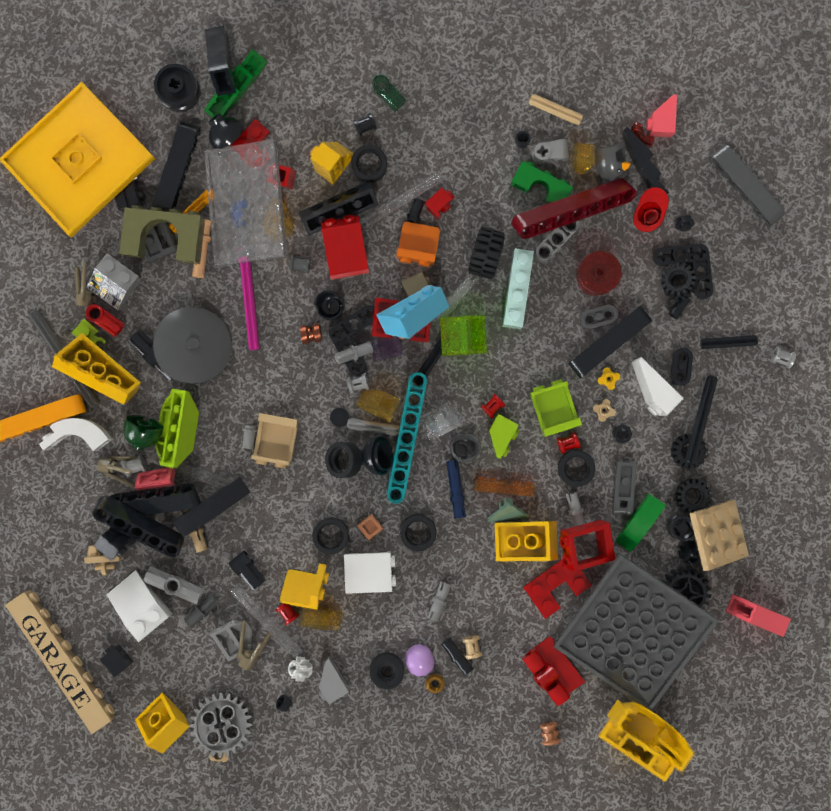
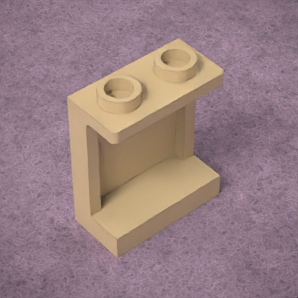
[251,413,299,469]

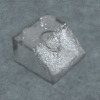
[419,402,465,441]

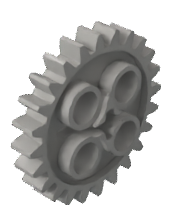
[189,693,253,758]

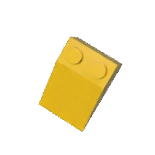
[495,521,558,561]

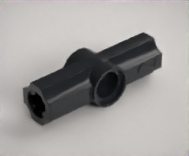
[128,330,173,381]

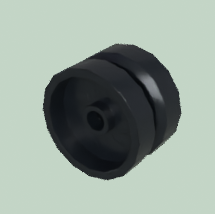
[154,63,201,113]

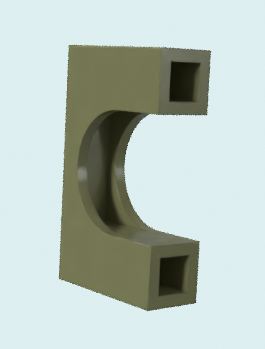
[119,205,205,264]

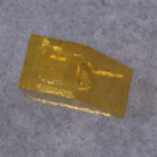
[299,606,343,630]

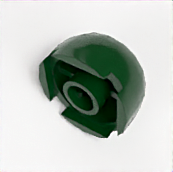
[123,415,163,450]

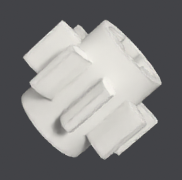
[288,657,312,682]

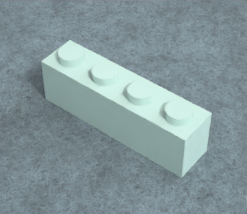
[502,248,534,329]

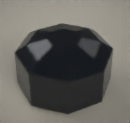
[612,424,632,444]

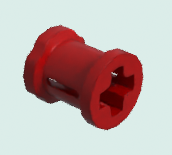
[481,394,506,419]
[556,432,580,454]
[275,603,300,625]

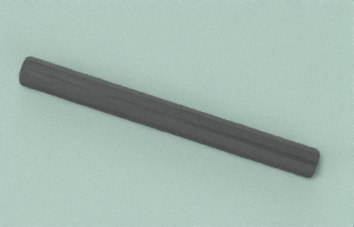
[29,310,100,408]

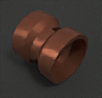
[300,323,322,345]

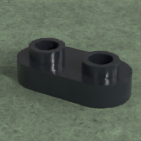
[670,348,693,386]

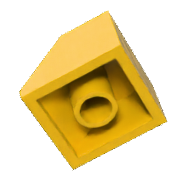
[135,693,189,754]

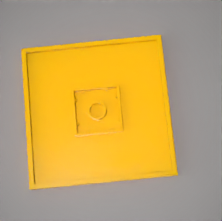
[0,81,155,238]

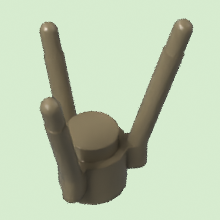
[75,262,98,307]
[97,455,137,488]
[236,620,272,670]

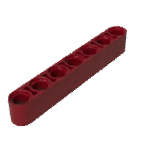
[511,178,637,239]

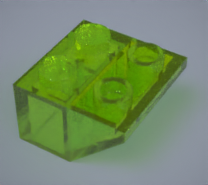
[440,315,487,356]

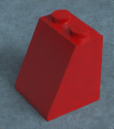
[321,215,369,280]

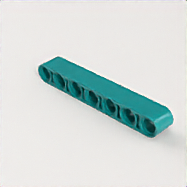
[387,372,427,504]

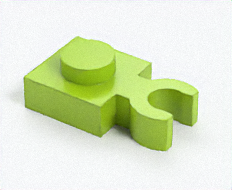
[72,319,107,345]

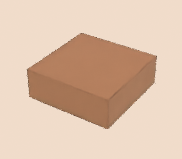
[357,513,384,540]

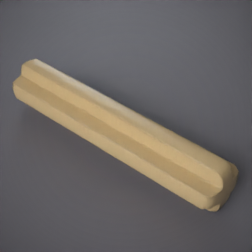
[529,94,583,125]

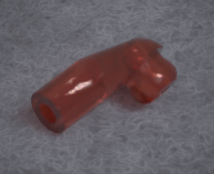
[631,122,655,147]

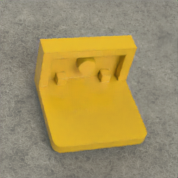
[280,563,329,610]

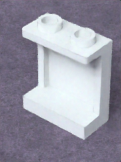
[344,551,396,594]

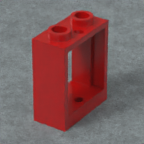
[559,519,615,572]

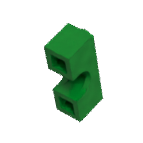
[510,161,573,204]

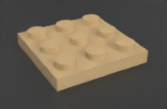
[689,500,749,571]

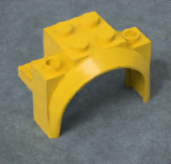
[599,699,694,782]

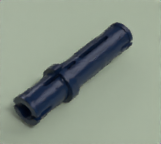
[446,460,466,519]

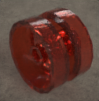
[576,251,622,296]

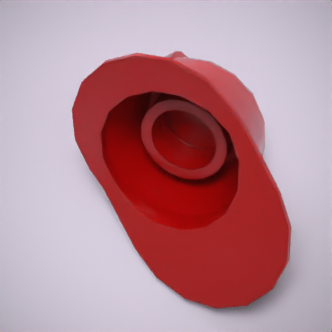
[633,187,669,232]

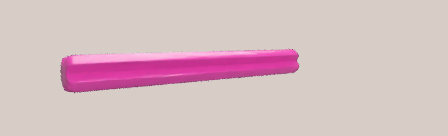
[239,256,260,350]

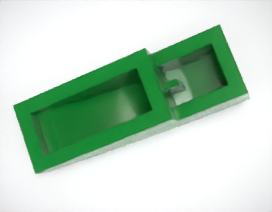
[615,494,666,552]

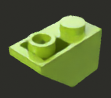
[488,414,520,459]

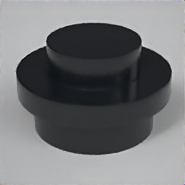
[675,215,695,232]
[330,408,349,427]

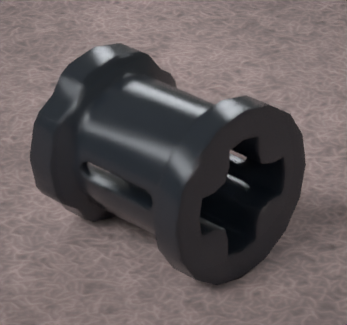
[353,113,377,136]

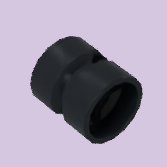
[666,515,695,541]

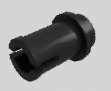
[406,198,425,224]
[668,296,691,319]

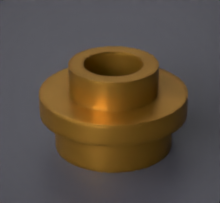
[425,673,445,693]

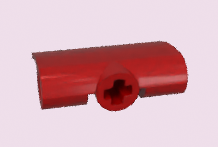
[522,637,585,706]

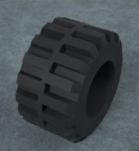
[468,227,505,279]

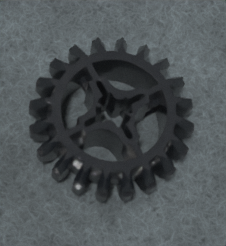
[661,567,711,609]

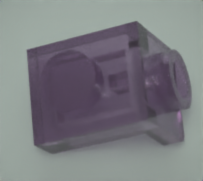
[371,336,403,362]

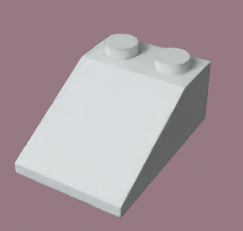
[632,357,684,416]
[106,570,173,642]

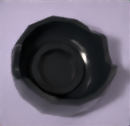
[314,290,345,320]

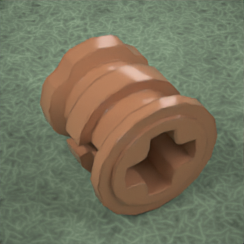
[540,722,561,745]

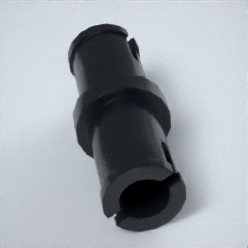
[441,637,474,676]

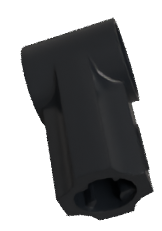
[228,550,266,591]

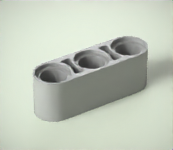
[534,221,580,263]

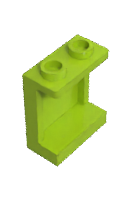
[529,379,582,437]

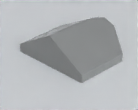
[210,620,252,661]

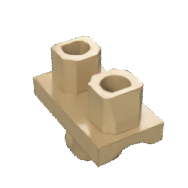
[84,545,124,575]

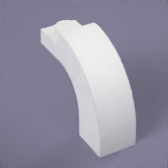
[39,418,113,451]

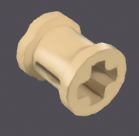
[462,636,482,659]

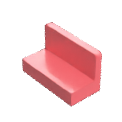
[134,467,176,491]

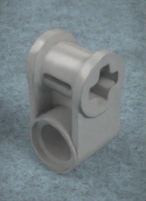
[532,139,570,164]

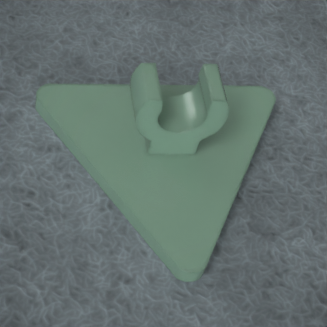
[487,497,529,522]

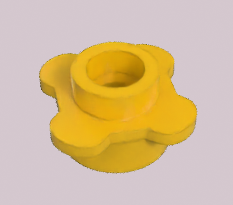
[598,367,620,390]

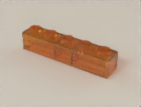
[474,477,535,497]

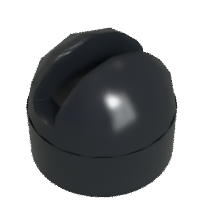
[515,131,531,148]
[276,694,293,712]

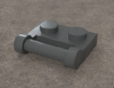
[145,223,178,263]

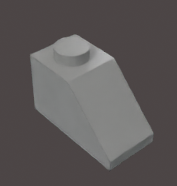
[318,656,350,704]

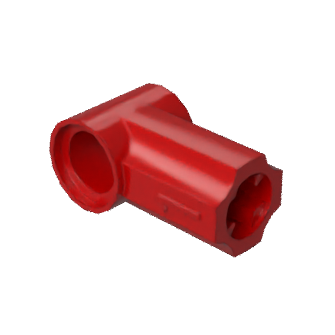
[86,305,125,337]

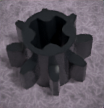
[678,540,700,564]

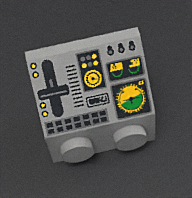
[86,254,141,310]

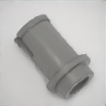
[242,425,258,449]

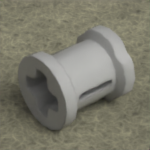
[770,346,796,369]
[347,373,370,394]
[122,455,147,477]

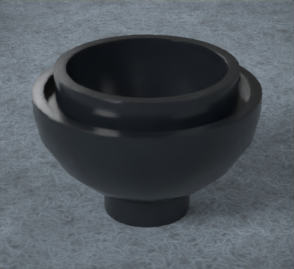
[208,113,244,150]
[360,437,393,475]

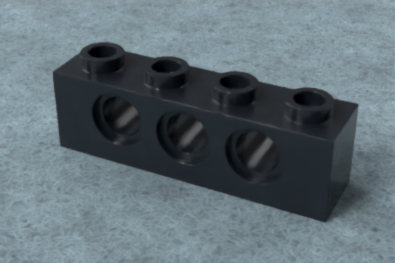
[299,181,379,236]

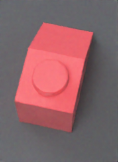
[646,95,677,137]

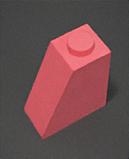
[725,594,791,637]

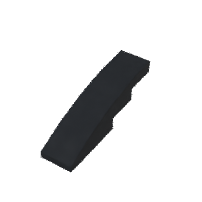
[622,127,669,194]
[172,477,251,538]

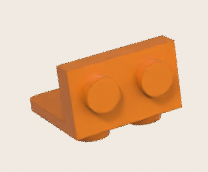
[396,222,440,267]

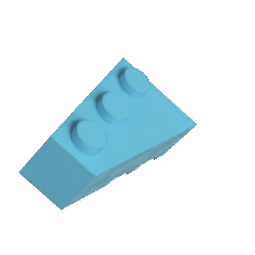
[377,285,449,339]

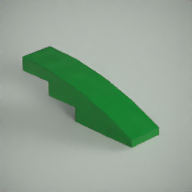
[204,49,269,118]

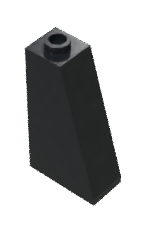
[205,25,236,96]

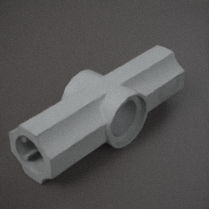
[144,566,204,605]

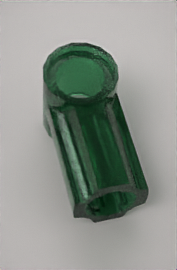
[372,75,407,112]

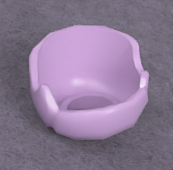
[405,644,435,677]

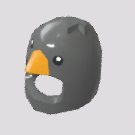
[594,141,631,181]

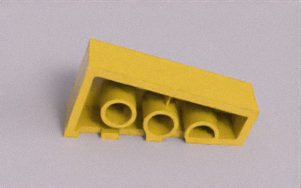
[52,333,141,405]

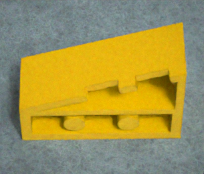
[310,142,353,185]

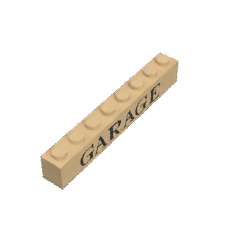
[5,590,115,734]

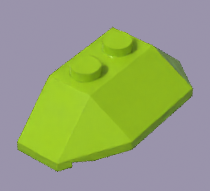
[155,389,199,468]

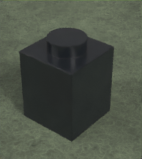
[100,644,134,678]

